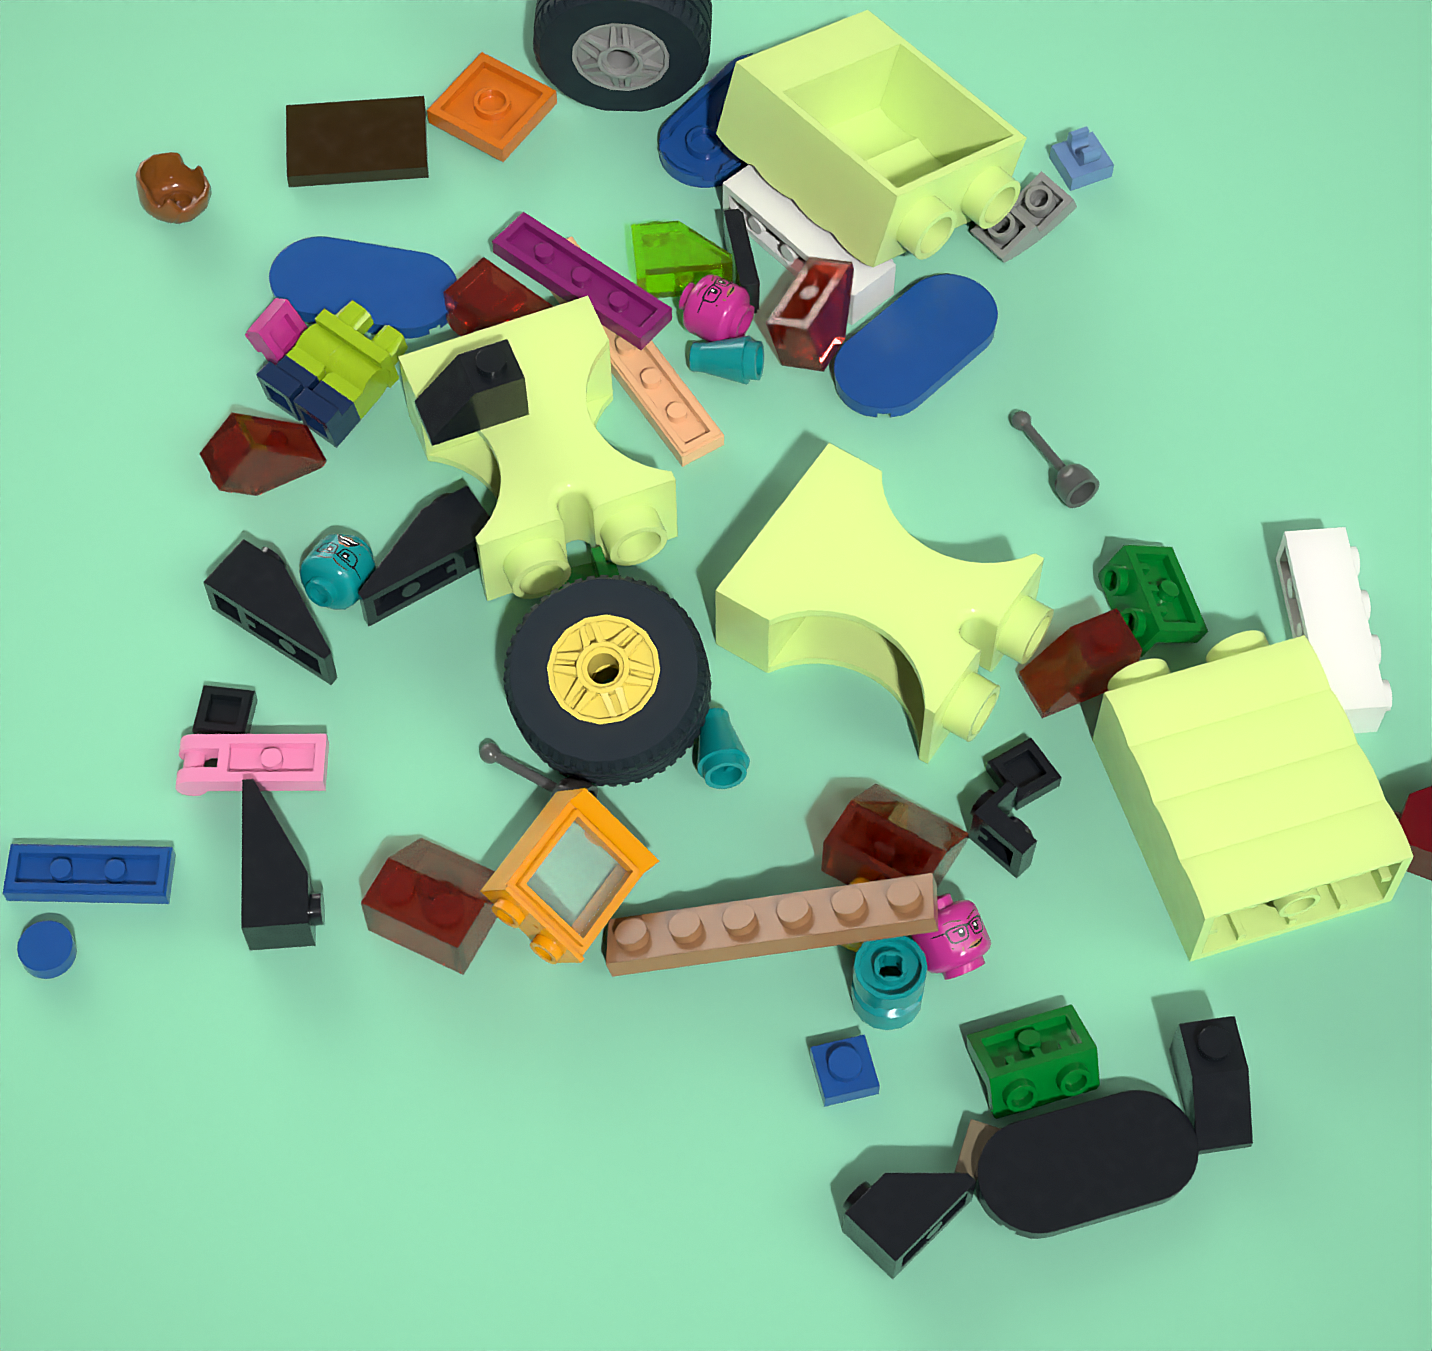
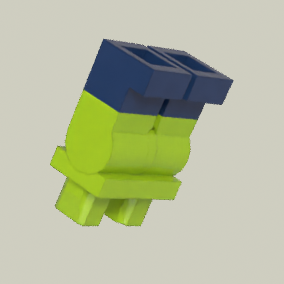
[256,300,408,448]

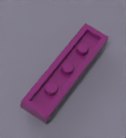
[492,212,672,350]

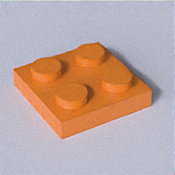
[427,52,557,162]

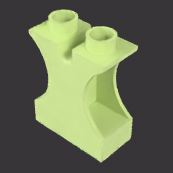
[398,296,678,601]
[715,443,1054,764]

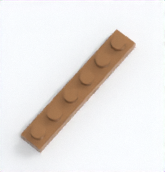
[606,873,939,977]

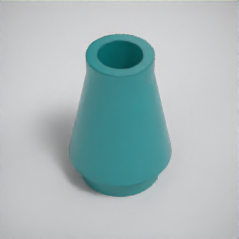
[689,335,764,385]
[697,708,750,789]

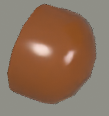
[135,152,212,224]

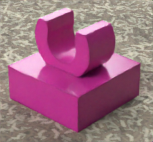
[245,298,308,365]

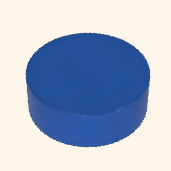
[17,920,77,979]

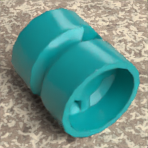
[851,936,928,1030]

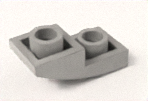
[970,171,1077,263]

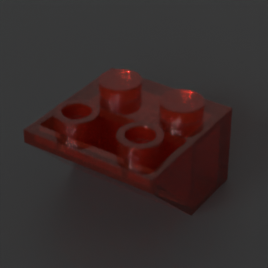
[821,784,969,888]

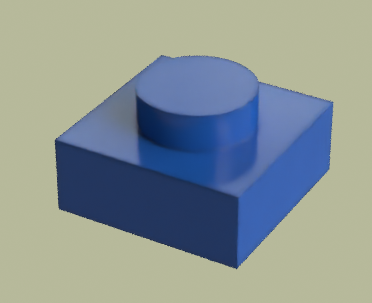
[810,1034,880,1107]

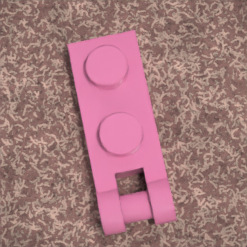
[175,734,329,796]

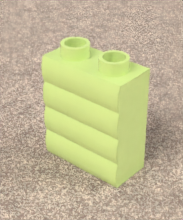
[716,10,1027,267]
[1092,630,1413,962]

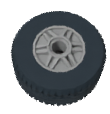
[533,0,712,112]

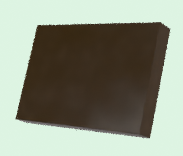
[286,96,429,187]

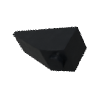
[358,486,490,626]
[203,539,338,685]
[241,779,325,951]

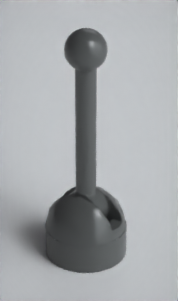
[1012,411,1100,508]
[480,743,598,824]

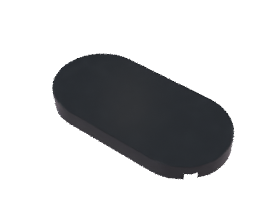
[974,1090,1199,1239]

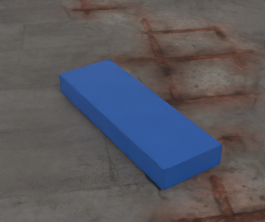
[3,844,176,904]

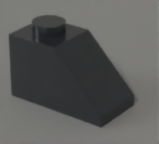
[414,339,529,446]
[1169,1016,1253,1155]
[842,1173,976,1279]

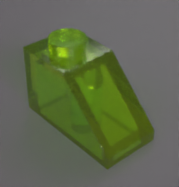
[631,221,733,298]

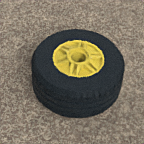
[503,575,712,787]

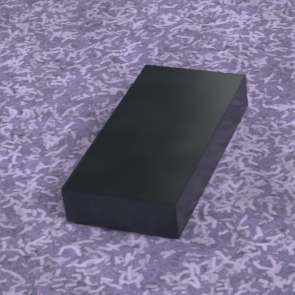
[723,208,760,314]

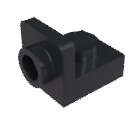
[969,781,1037,879]

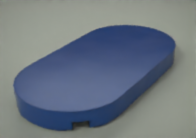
[659,53,753,188]
[269,237,459,339]
[834,274,998,418]

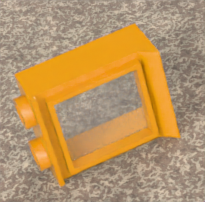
[480,788,659,964]

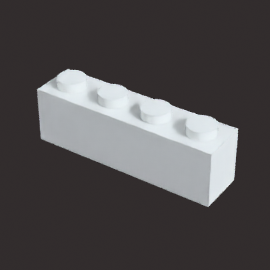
[723,164,896,325]
[1276,527,1392,734]

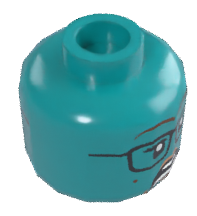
[299,534,376,610]

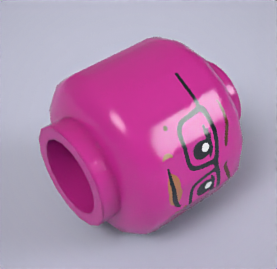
[679,274,755,342]
[911,893,991,980]

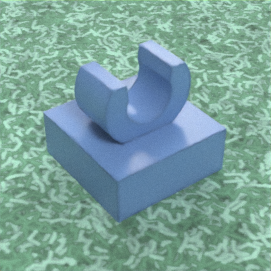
[1049,126,1114,191]

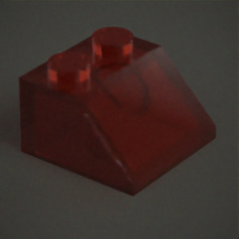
[361,838,497,975]

